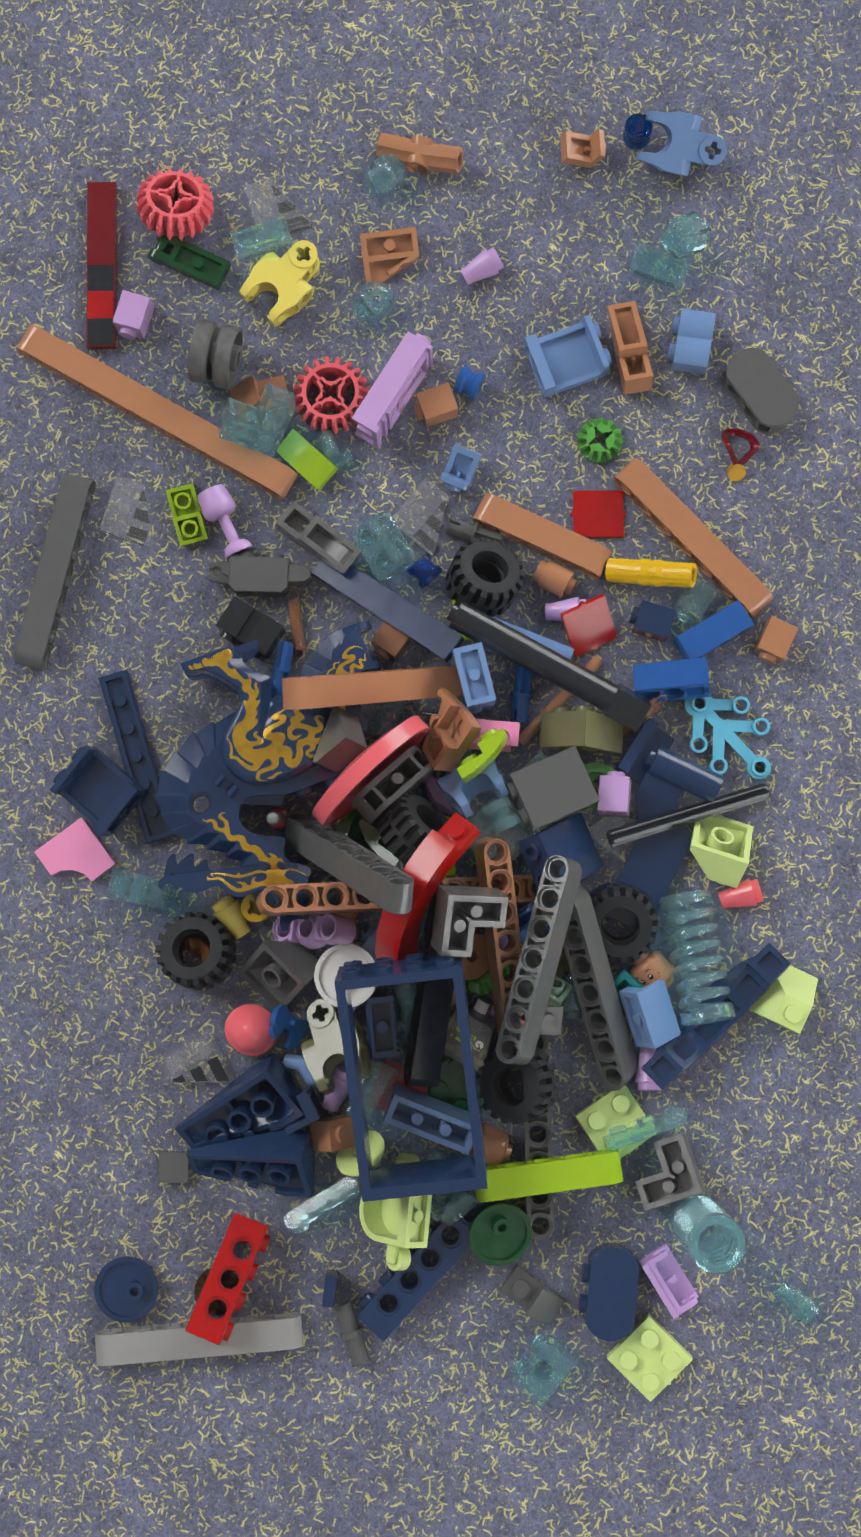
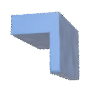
[619,979,680,1049]

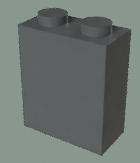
[505,746,600,832]

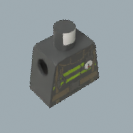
[444,995,498,1072]

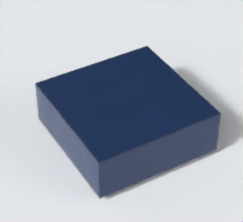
[322,1270,339,1308]

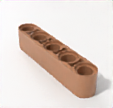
[472,493,612,579]

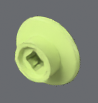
[336,1130,385,1177]

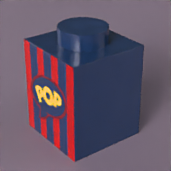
[629,600,676,642]

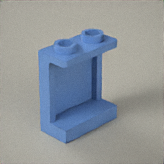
[523,315,612,398]
[450,642,496,714]

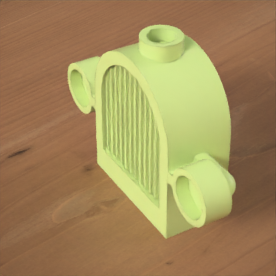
[359,1153,432,1271]

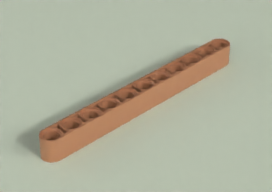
[16,324,298,500]
[256,875,581,916]

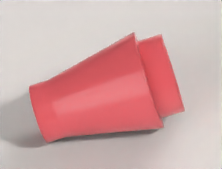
[718,878,764,909]

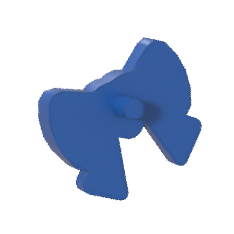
[269,1004,308,1049]

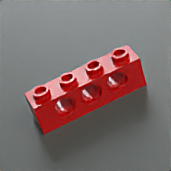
[185,1213,271,1346]

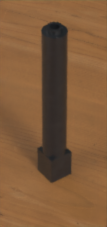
[446,601,651,731]

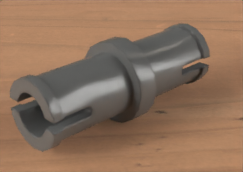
[334,1301,371,1367]

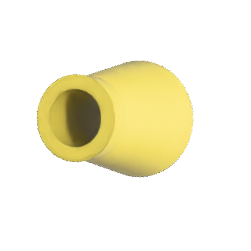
[212,894,251,940]

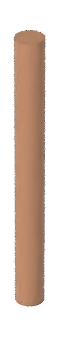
[518,656,603,746]

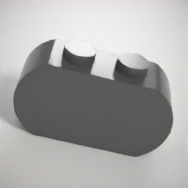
[722,348,799,434]
[351,745,434,826]

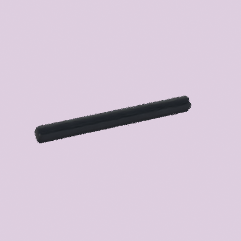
[606,783,770,847]

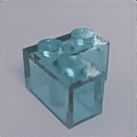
[218,383,296,457]

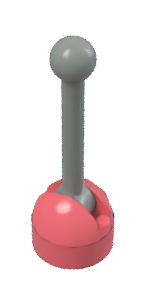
[267,807,288,831]

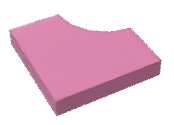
[34,817,117,882]

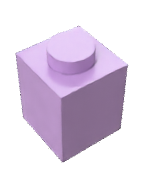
[112,290,155,340]
[597,771,631,817]

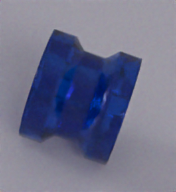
[622,113,653,150]
[406,552,443,589]

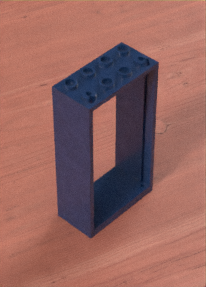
[334,952,488,1202]

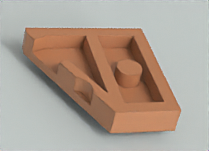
[360,227,420,289]

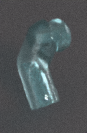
[318,431,354,470]

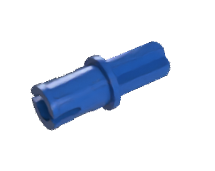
[269,641,294,698]
[510,666,533,724]

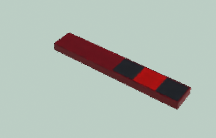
[86,182,117,350]

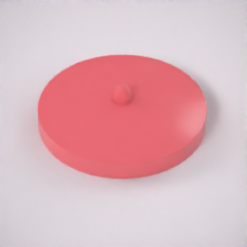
[312,715,430,827]

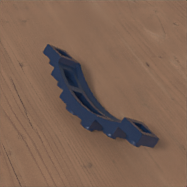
[641,943,791,1091]

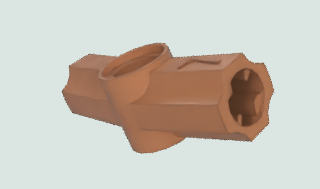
[376,132,464,175]

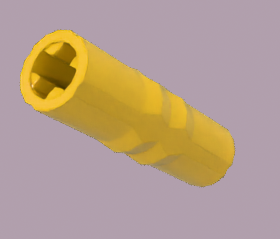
[605,558,697,588]

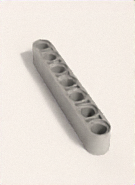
[95,1312,304,1366]

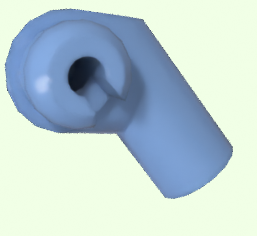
[283,1053,317,1087]

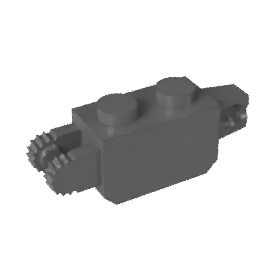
[208,552,313,598]

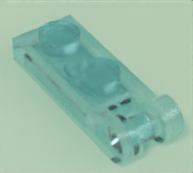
[602,1106,688,1151]
[283,1176,361,1234]

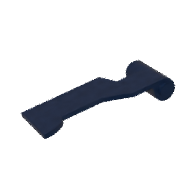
[589,746,724,930]

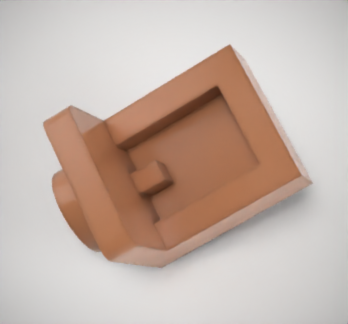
[560,129,606,168]

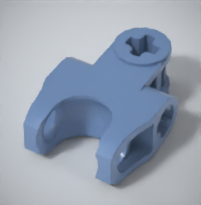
[636,111,727,177]
[436,750,509,818]

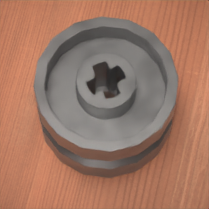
[188,318,244,390]

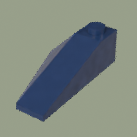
[175,1053,304,1149]
[186,1129,315,1197]

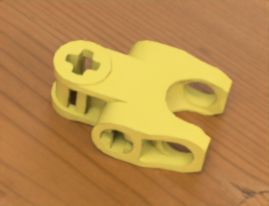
[239,240,320,328]

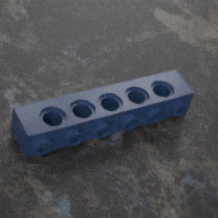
[357,1190,506,1342]

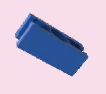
[673,600,754,659]
[633,657,710,702]

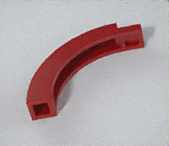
[375,812,481,986]

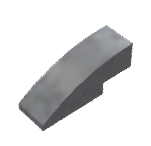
[276,501,362,574]

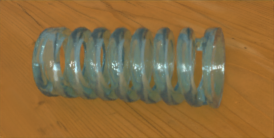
[659,890,735,1026]
[670,1193,747,1274]

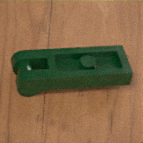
[147,234,231,290]

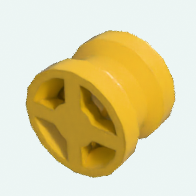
[241,894,272,922]

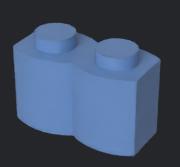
[667,308,716,375]

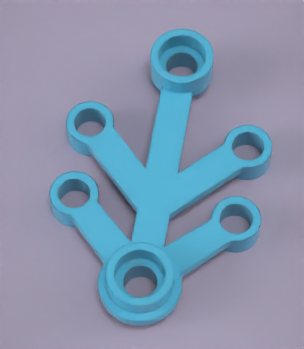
[684,695,771,780]

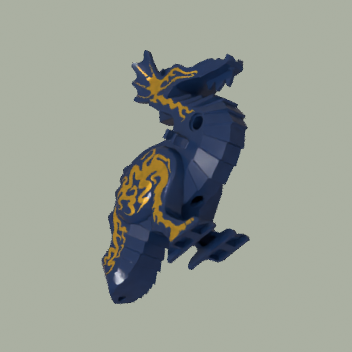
[154,621,381,931]

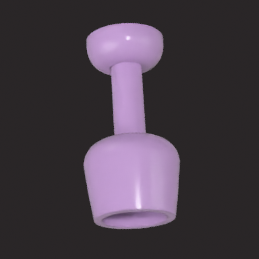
[197,484,253,560]

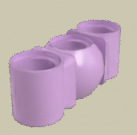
[272,914,356,949]

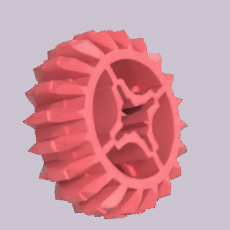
[137,167,214,241]
[293,356,369,435]

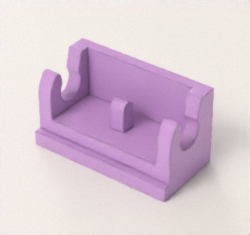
[639,1244,699,1319]

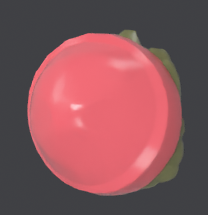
[224,1004,280,1059]

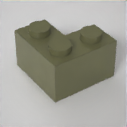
[539,706,624,754]

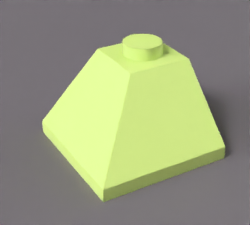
[690,815,753,889]
[749,966,818,1034]

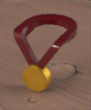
[721,429,760,482]

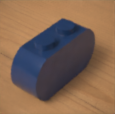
[578,1242,639,1341]

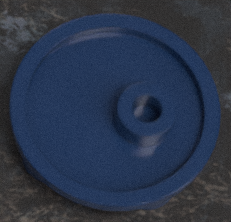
[94,1256,159,1322]

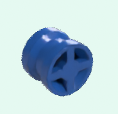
[453,365,486,401]

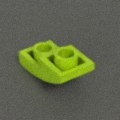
[275,429,338,491]
[165,483,208,546]
[456,728,508,784]

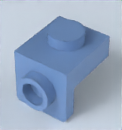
[439,443,482,492]

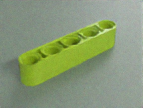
[475,1149,624,1202]

